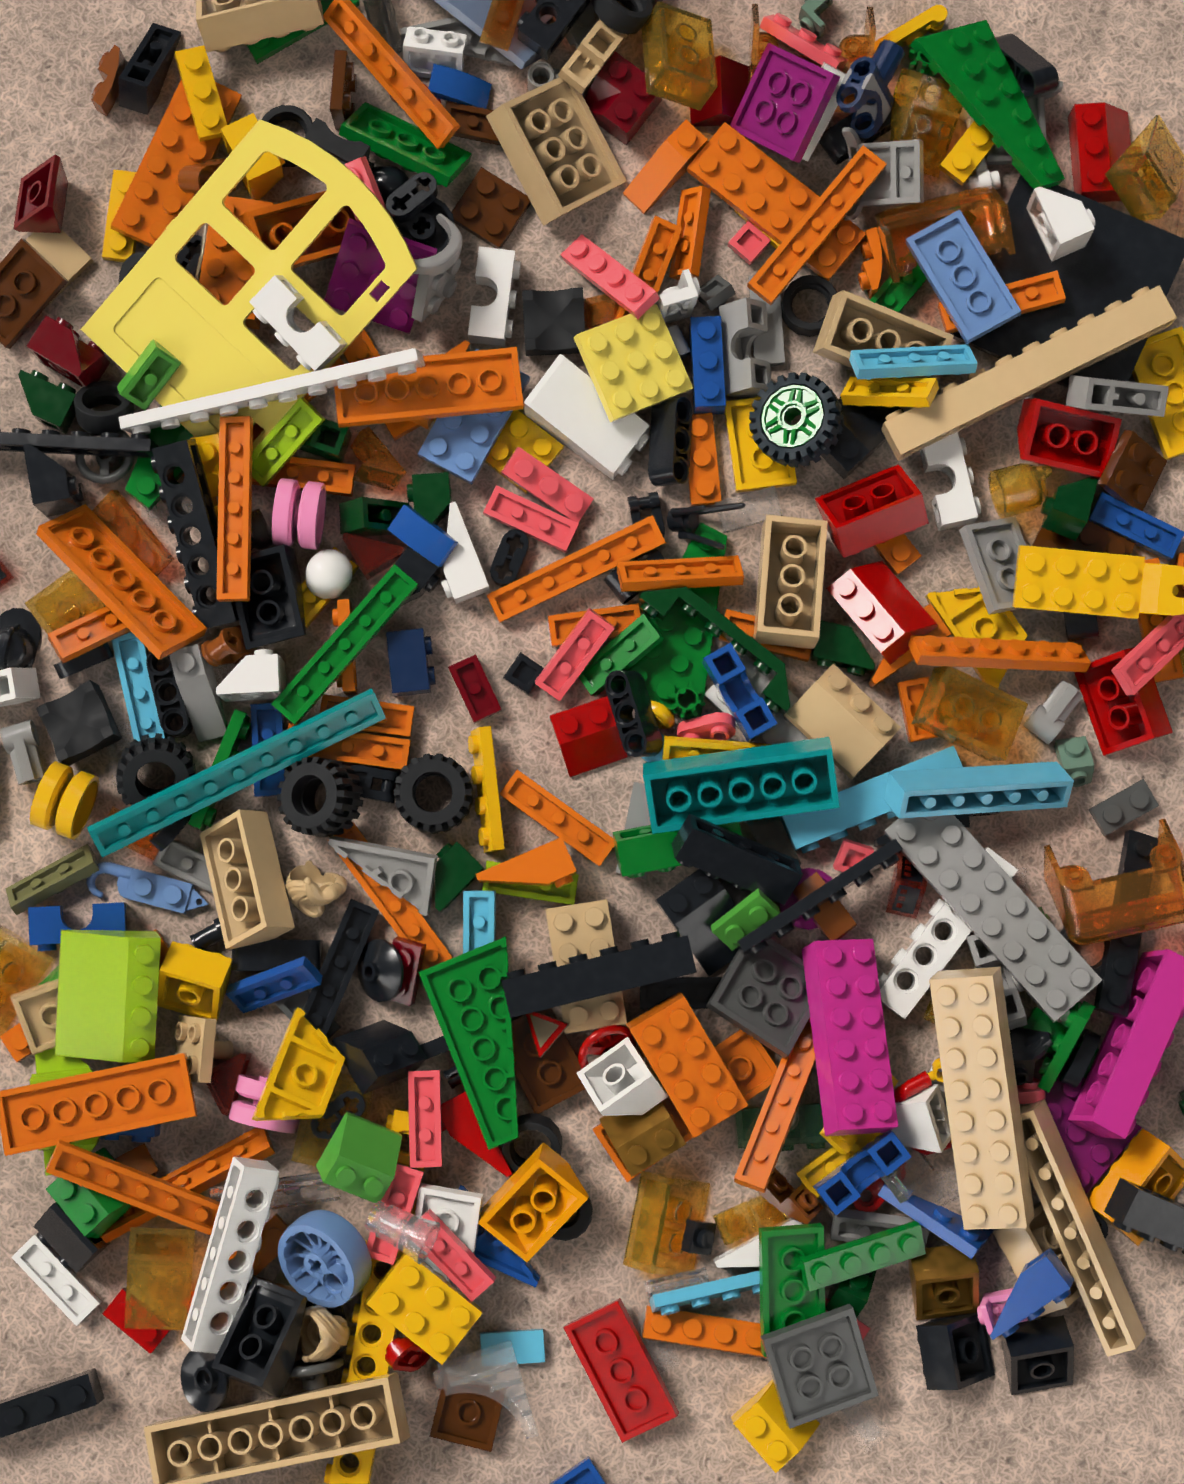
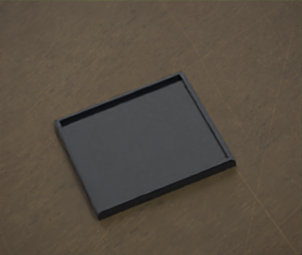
[950,174,1184,388]

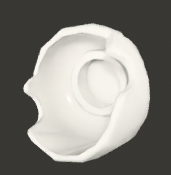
[305,549,352,599]

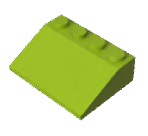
[55,930,161,1063]

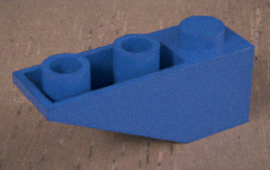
[990,1248,1074,1340]

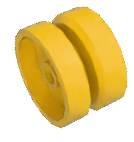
[29,761,99,840]

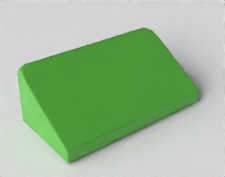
[117,340,181,411]

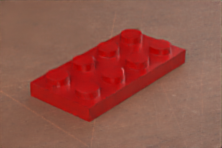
[563,1298,679,1443]

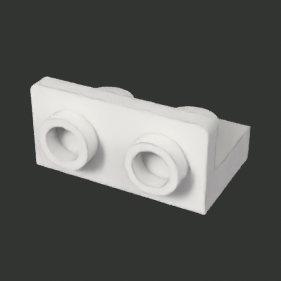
[403,27,467,78]
[657,269,700,324]

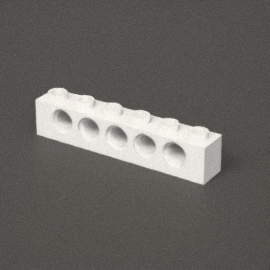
[878,847,1018,1019]
[181,1156,279,1354]

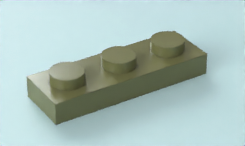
[5,844,99,915]

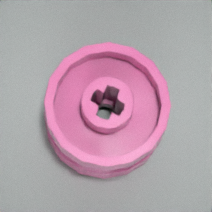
[272,478,326,550]
[229,1074,300,1134]

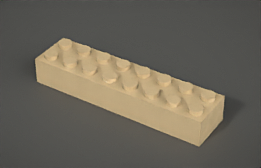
[929,967,1035,1230]
[144,1372,410,1484]

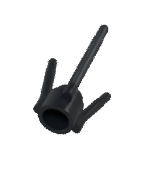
[667,502,745,550]

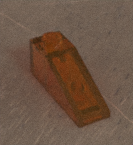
[479,0,526,52]

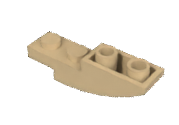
[558,0,629,94]

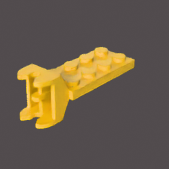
[1012,545,1184,619]

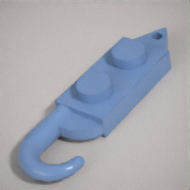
[86,862,209,914]

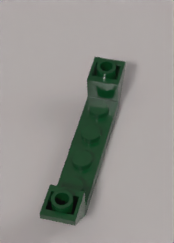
[638,587,790,715]

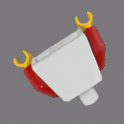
[891,1058,952,1155]

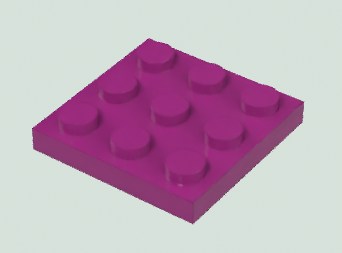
[730,43,840,164]
[324,218,438,334]
[1045,1072,1142,1194]

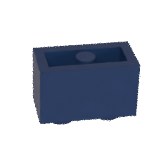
[386,628,436,697]

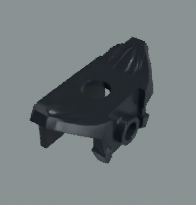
[1009,1027,1053,1085]

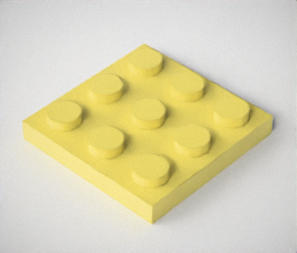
[573,304,693,423]

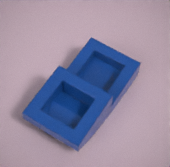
[428,64,492,109]
[387,504,458,567]

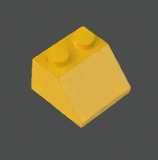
[221,113,285,200]
[157,941,232,1021]
[731,1379,820,1473]

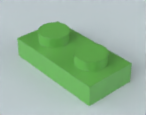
[711,888,780,951]

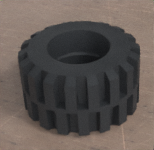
[116,733,196,805]
[394,753,473,834]
[277,756,363,837]

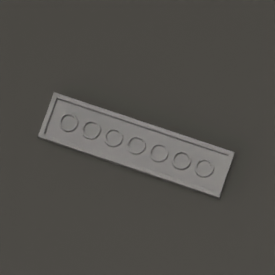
[884,815,1102,1023]

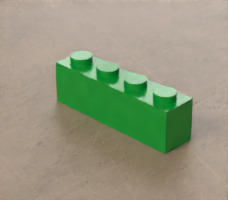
[612,822,742,878]

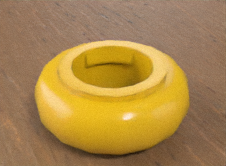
[651,700,675,729]

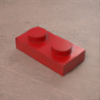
[102,1287,173,1354]

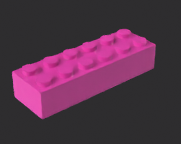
[801,939,899,1136]
[1068,949,1184,1139]

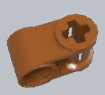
[178,158,237,194]
[200,625,257,667]

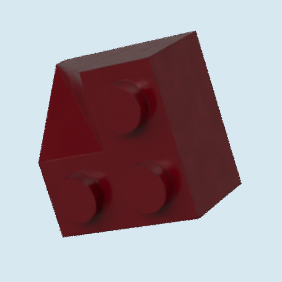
[584,51,663,146]
[26,315,110,387]

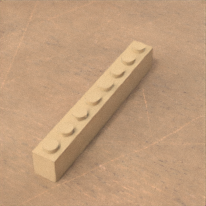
[1020,1099,1146,1357]

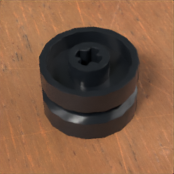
[395,198,455,254]

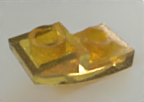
[712,1195,787,1245]

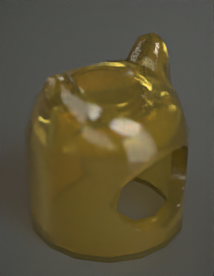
[988,463,1052,518]

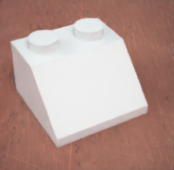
[1026,186,1096,262]
[216,649,286,702]
[576,1037,668,1116]

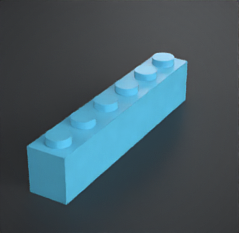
[780,746,963,854]
[883,761,1074,819]

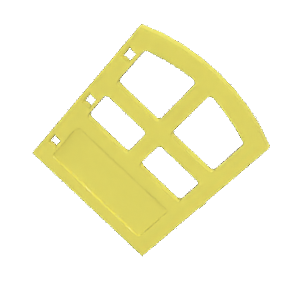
[80,120,418,451]

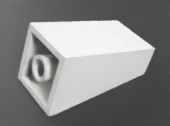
[524,354,650,480]

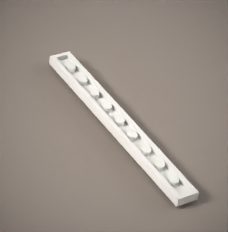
[119,348,425,435]

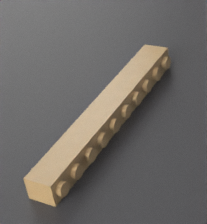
[881,285,1177,461]

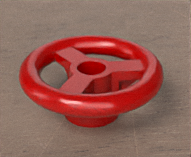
[578,1025,636,1069]

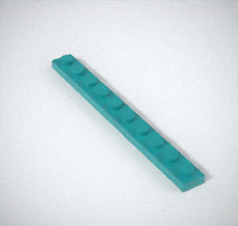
[87,688,386,858]

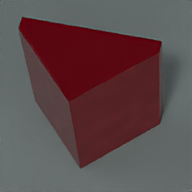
[689,55,749,127]
[13,155,68,233]

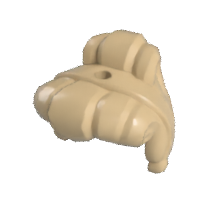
[285,860,347,918]
[299,1305,350,1363]

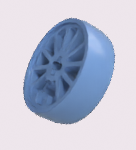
[278,1210,372,1308]

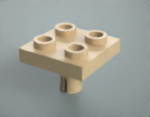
[174,1015,234,1083]

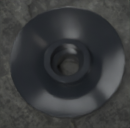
[358,939,404,1002]
[180,1351,229,1412]

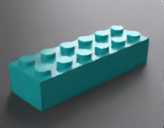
[643,737,840,834]

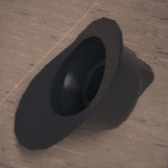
[0,608,41,670]

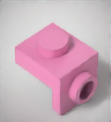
[977,1288,1028,1335]

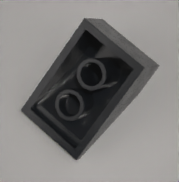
[821,397,904,479]
[235,544,306,650]
[655,869,739,977]
[211,1277,307,1398]

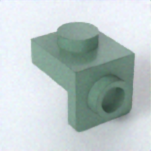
[798,0,833,39]
[1054,736,1095,787]

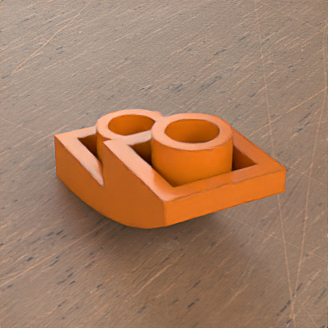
[858,227,882,299]

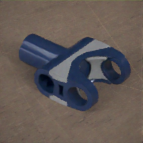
[836,40,905,139]

